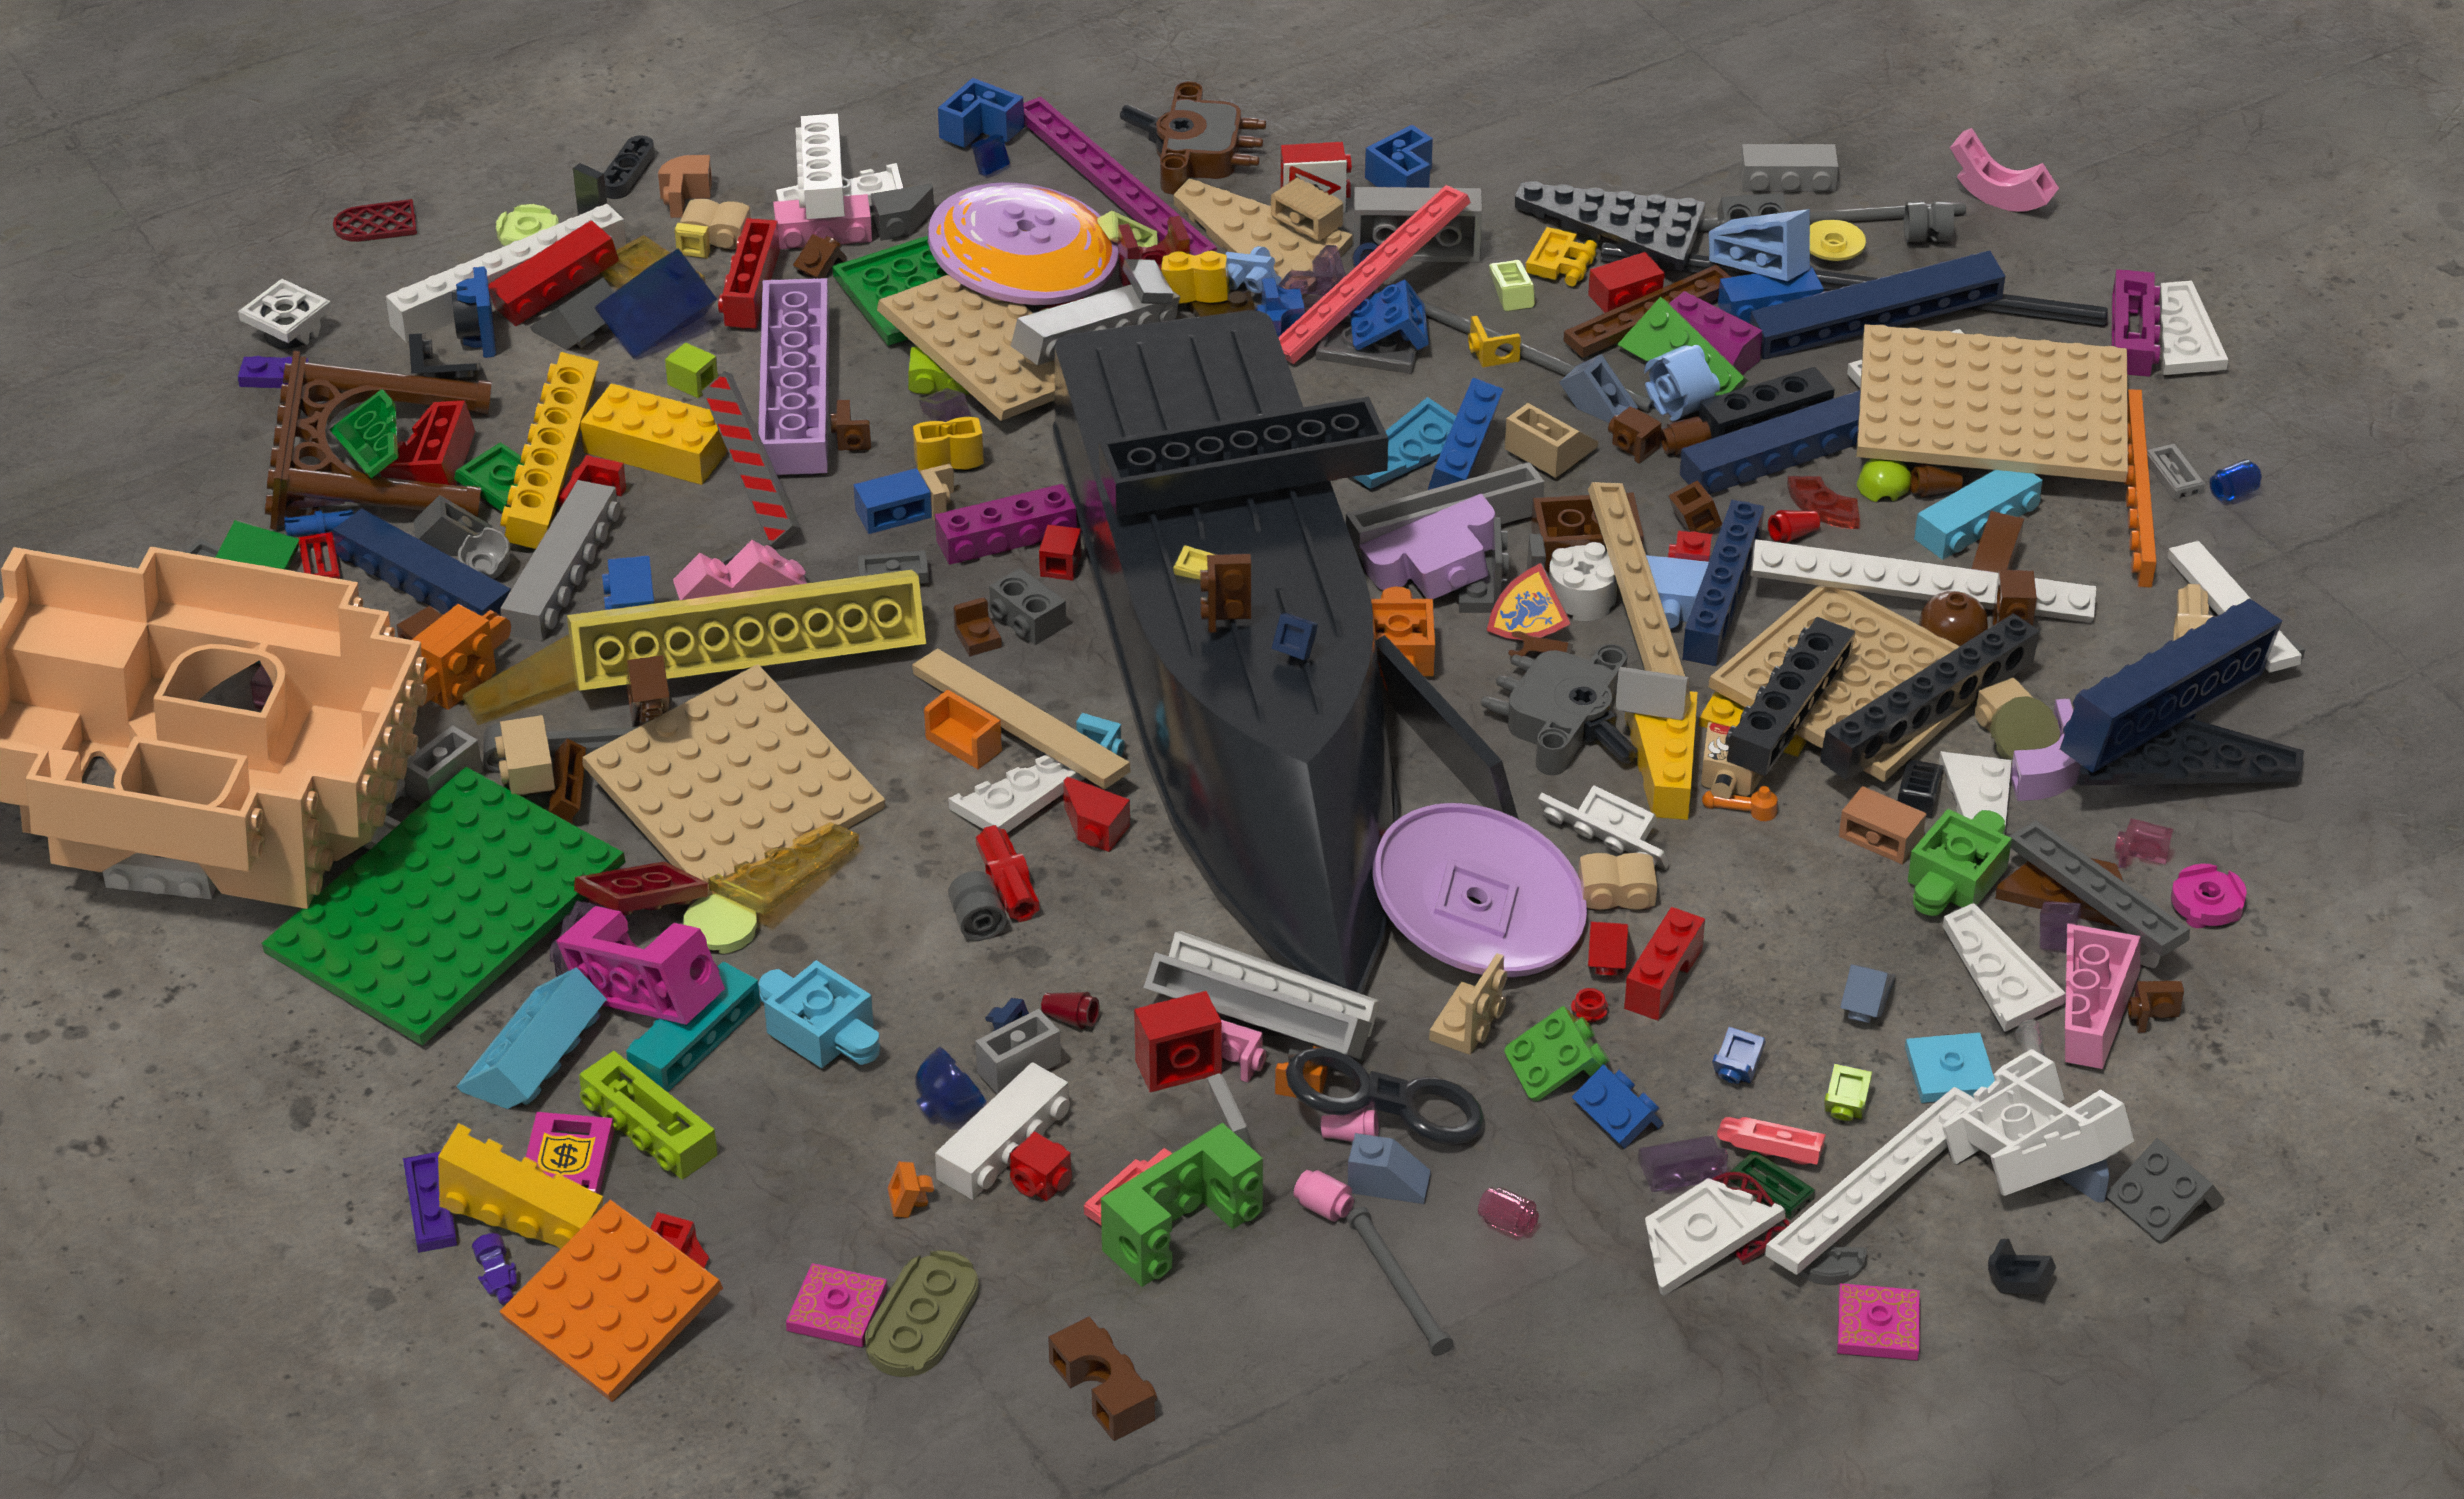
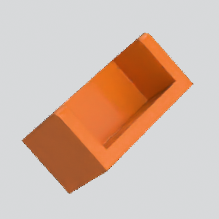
[924,689,1002,770]

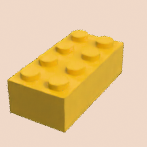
[580,383,728,485]

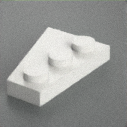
[1939,751,2012,835]

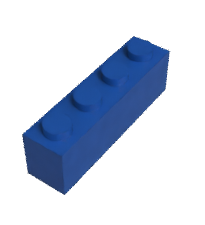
[1428,378,1503,490]

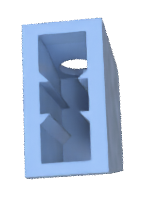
[1646,555,1709,628]

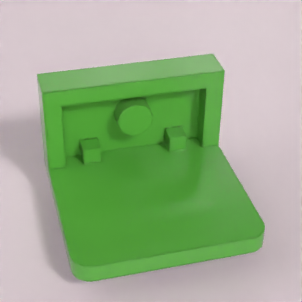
[1504,1005,1610,1101]

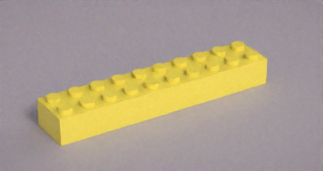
[567,570,926,691]

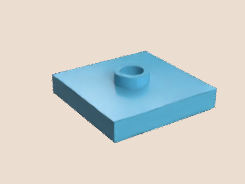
[1905,1033,1995,1103]

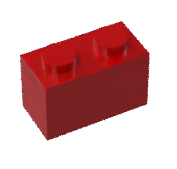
[1588,252,1664,313]

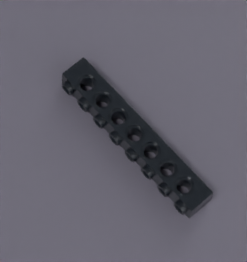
[1820,613,2040,781]

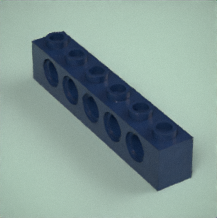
[1682,500,1764,666]

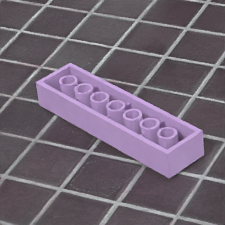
[758,278,829,475]

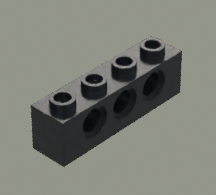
[1699,367,1835,439]

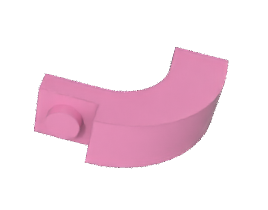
[1950,128,2059,212]

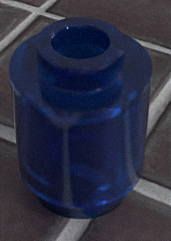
[2209,459,2262,501]

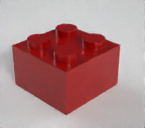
[1134,991,1222,1093]

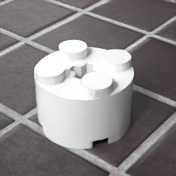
[1549,542,1618,622]

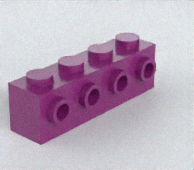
[935,483,1077,565]

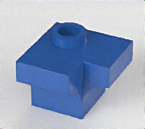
[1256,278,1305,337]

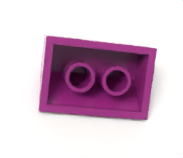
[1669,291,1763,375]

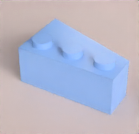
[1709,209,1810,281]

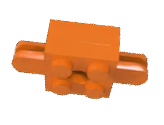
[1371,586,1435,691]
[412,604,511,710]

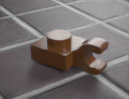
[1508,631,1573,656]

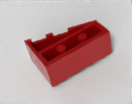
[380,400,476,486]

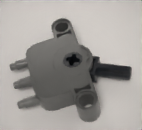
[1481,644,1638,775]

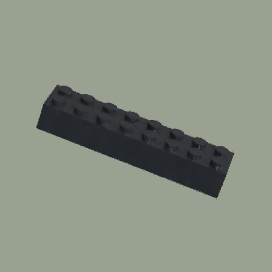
[1099,396,1388,517]

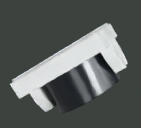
[238,279,332,349]

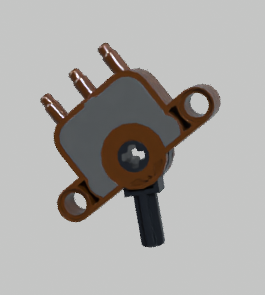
[1120,81,1266,195]

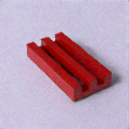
[298,532,340,579]

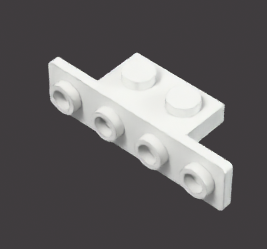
[1538,785,1669,870]

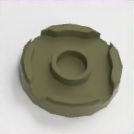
[1990,696,2060,764]

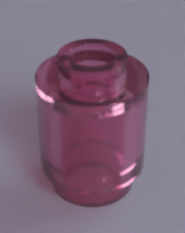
[1478,1187,1539,1237]

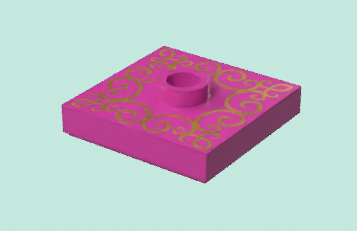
[786,1263,888,1347]
[1837,1283,1920,1360]

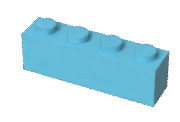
[1914,470,2042,560]

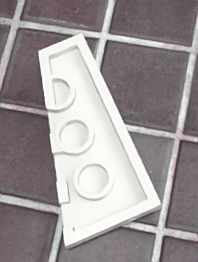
[2160,281,2228,375]
[948,754,1085,833]
[1943,903,2066,1032]

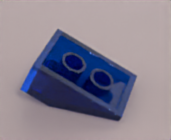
[595,248,717,359]

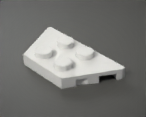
[1645,1178,1785,1297]

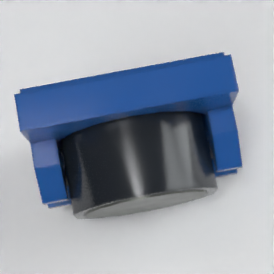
[452,266,496,358]

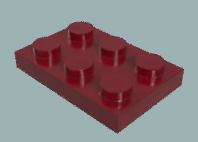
[574,861,708,916]

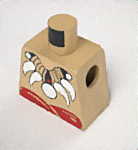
[1701,722,1764,799]

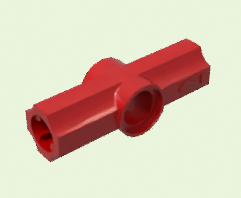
[976,825,1040,922]

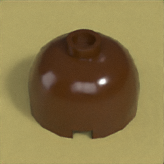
[1918,591,1988,646]

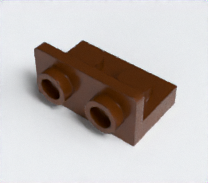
[1200,554,1251,633]

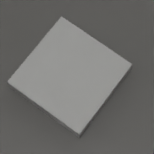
[1207,1073,1252,1148]

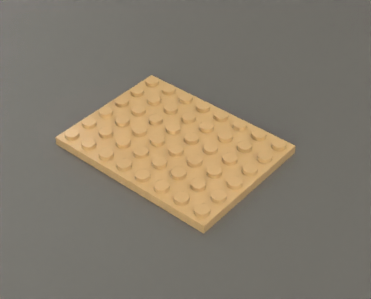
[1856,325,2128,482]

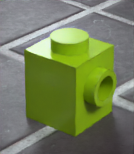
[665,342,718,398]

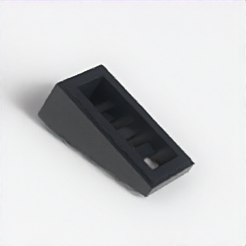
[1897,759,1943,818]

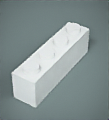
[935,1062,1070,1200]

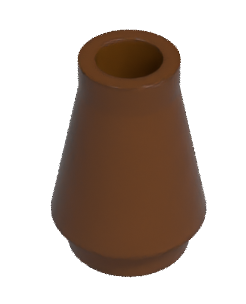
[1910,464,1963,497]

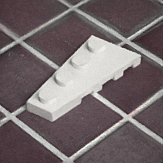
[776,163,903,206]

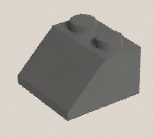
[530,278,625,350]

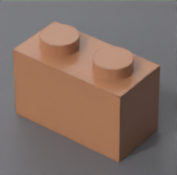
[1839,786,1926,865]

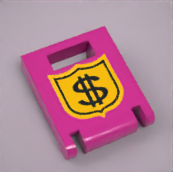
[526,1112,615,1194]

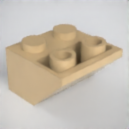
[1505,403,1598,478]

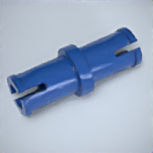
[284,509,353,538]

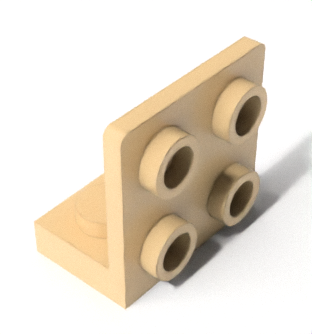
[1429,953,1508,1055]

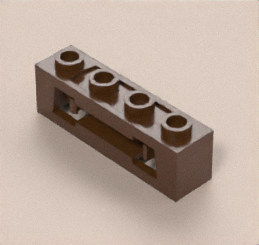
[626,655,670,727]

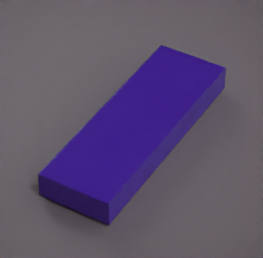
[403,1151,457,1253]

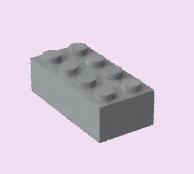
[1353,187,1482,262]

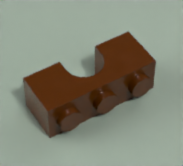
[1048,1316,1157,1441]

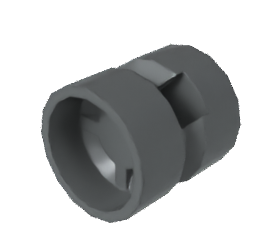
[1904,201,1954,243]
[948,871,1007,941]

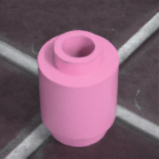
[1293,1170,1354,1222]

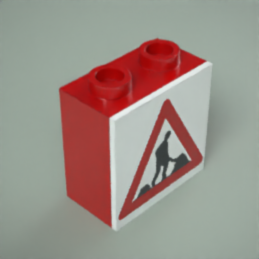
[1280,142,1352,213]

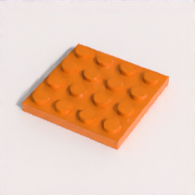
[499,1199,723,1402]

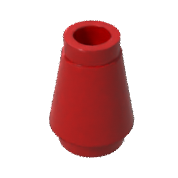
[1768,510,1820,543]

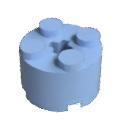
[1644,345,1720,421]

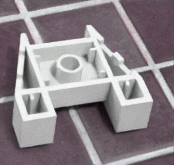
[1942,1049,2134,1196]

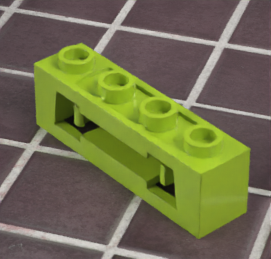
[579,1051,718,1180]

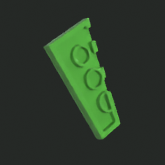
[1617,297,1748,397]

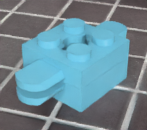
[759,960,880,1068]

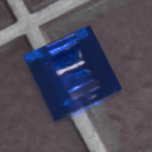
[971,134,1010,176]

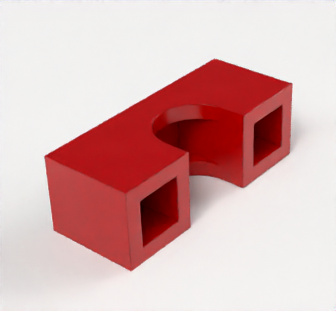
[1624,907,1705,1021]

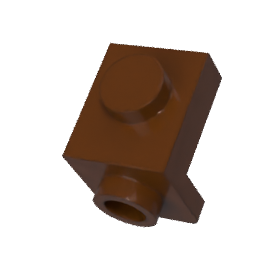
[793,234,848,279]
[830,400,871,451]

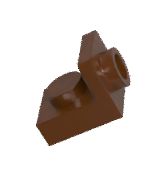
[953,597,1002,657]
[2128,981,2184,1033]

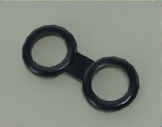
[1286,1048,1485,1145]

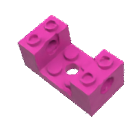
[556,906,725,1025]

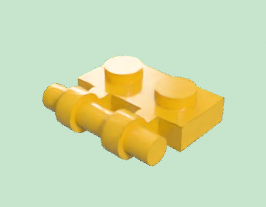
[1526,227,1597,286]

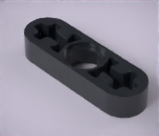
[604,135,655,199]

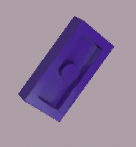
[238,356,309,388]

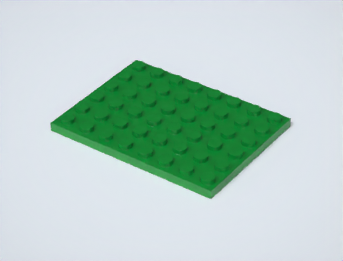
[261,767,626,1046]

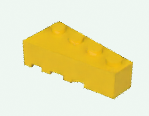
[1625,691,1698,820]

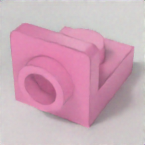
[1221,1020,1266,1083]

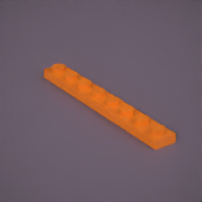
[2124,389,2156,588]

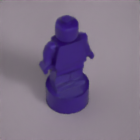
[472,1233,517,1305]

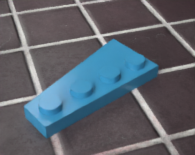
[1353,397,1456,489]

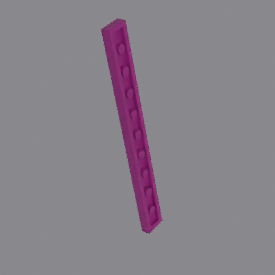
[1024,96,1217,256]

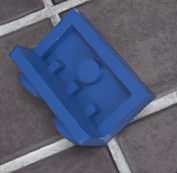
[1572,1064,1664,1149]

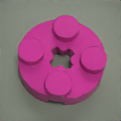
[2171,864,2247,928]

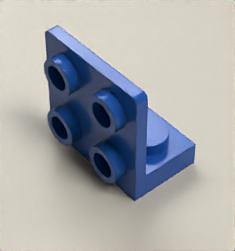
[1350,279,1429,350]

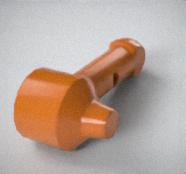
[1702,786,1778,821]

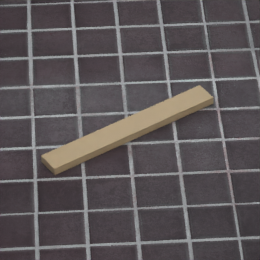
[1588,482,1685,676]
[912,648,1131,789]

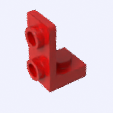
[558,455,626,507]

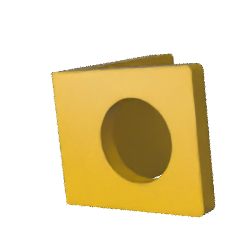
[1468,316,1521,368]

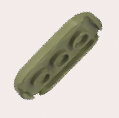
[865,1250,979,1377]

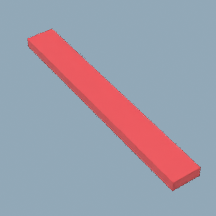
[1278,185,1471,364]

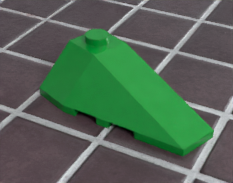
[329,389,398,478]

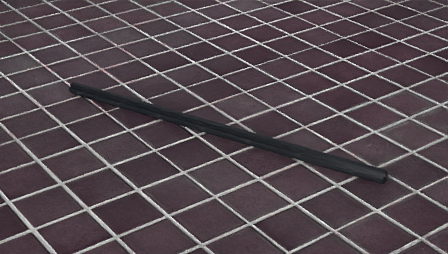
[1600,243,2108,326]

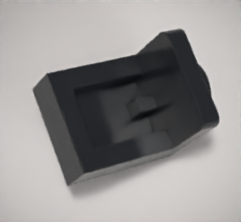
[1988,1239,2057,1294]

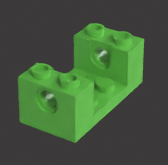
[1101,1123,1263,1287]

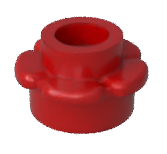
[1571,988,1608,1022]

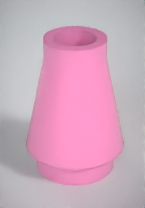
[1321,1107,1379,1142]

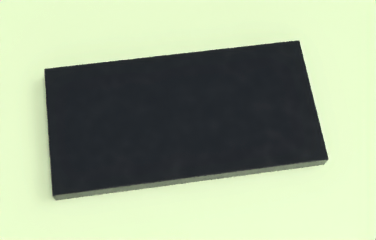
[1376,635,1519,820]

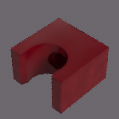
[1118,216,1190,287]

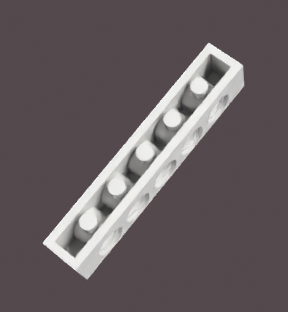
[795,114,845,219]

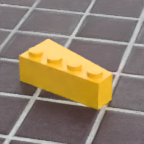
[438,1123,603,1249]

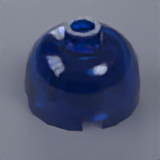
[915,1046,987,1123]

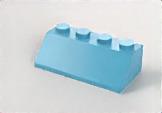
[456,967,607,1109]

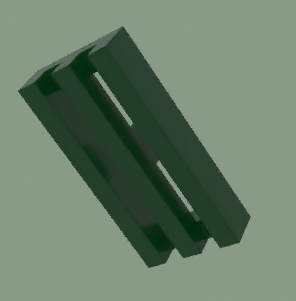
[1729,1151,1815,1220]

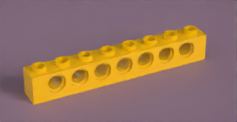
[500,352,599,549]

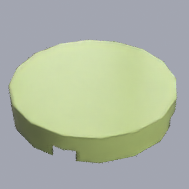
[496,204,559,246]
[684,893,757,954]

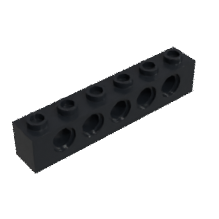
[1725,617,1855,776]

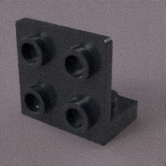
[409,333,481,378]

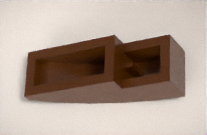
[1971,511,2024,612]

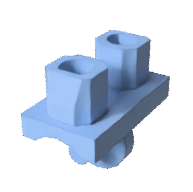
[1225,246,1283,293]

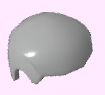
[457,527,510,579]

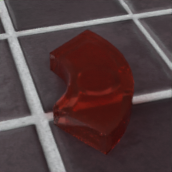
[1787,476,1860,529]

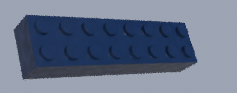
[2060,598,2283,773]

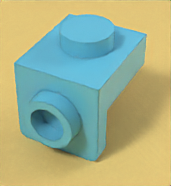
[1076,713,1125,757]

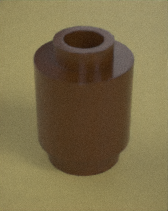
[1660,417,1711,456]

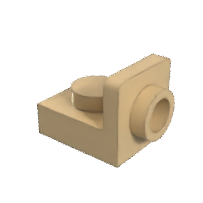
[920,464,954,521]

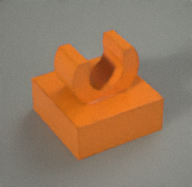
[887,1161,934,1218]

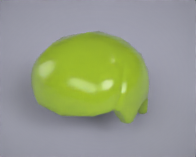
[1857,458,1911,502]

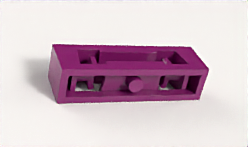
[2111,269,2160,377]

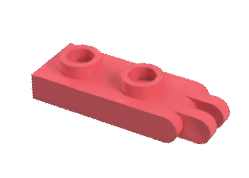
[1717,1117,1826,1165]

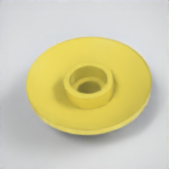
[1810,220,1866,261]

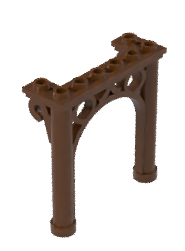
[265,351,492,530]

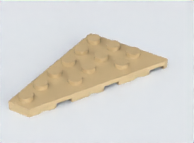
[1174,178,1353,299]

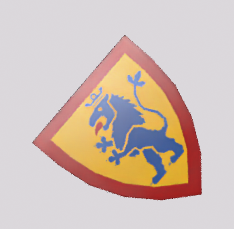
[1486,563,1571,640]

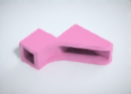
[673,540,807,600]

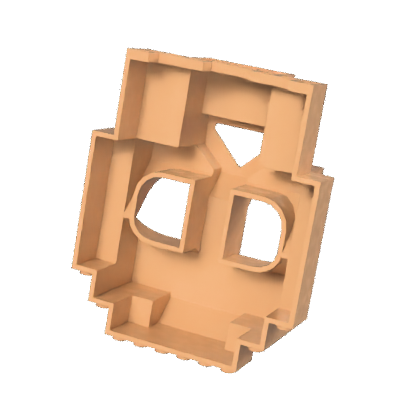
[0,547,427,909]

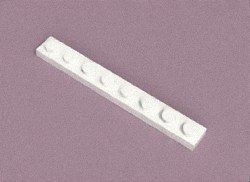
[1765,1087,1975,1275]

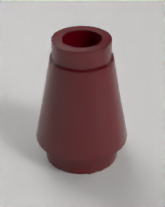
[1041,992,1100,1029]

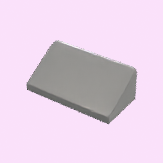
[1616,667,1691,720]

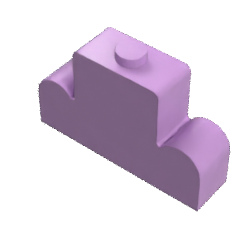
[1359,494,1496,599]

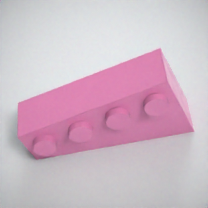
[2065,923,2141,1069]

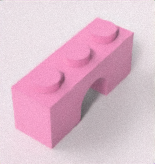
[773,194,872,249]

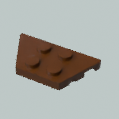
[1995,858,2124,928]

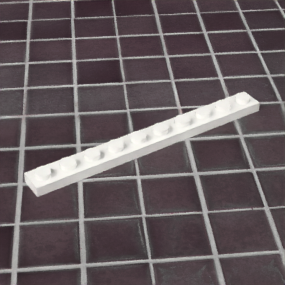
[1751,540,2096,623]

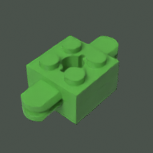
[1908,809,2012,916]

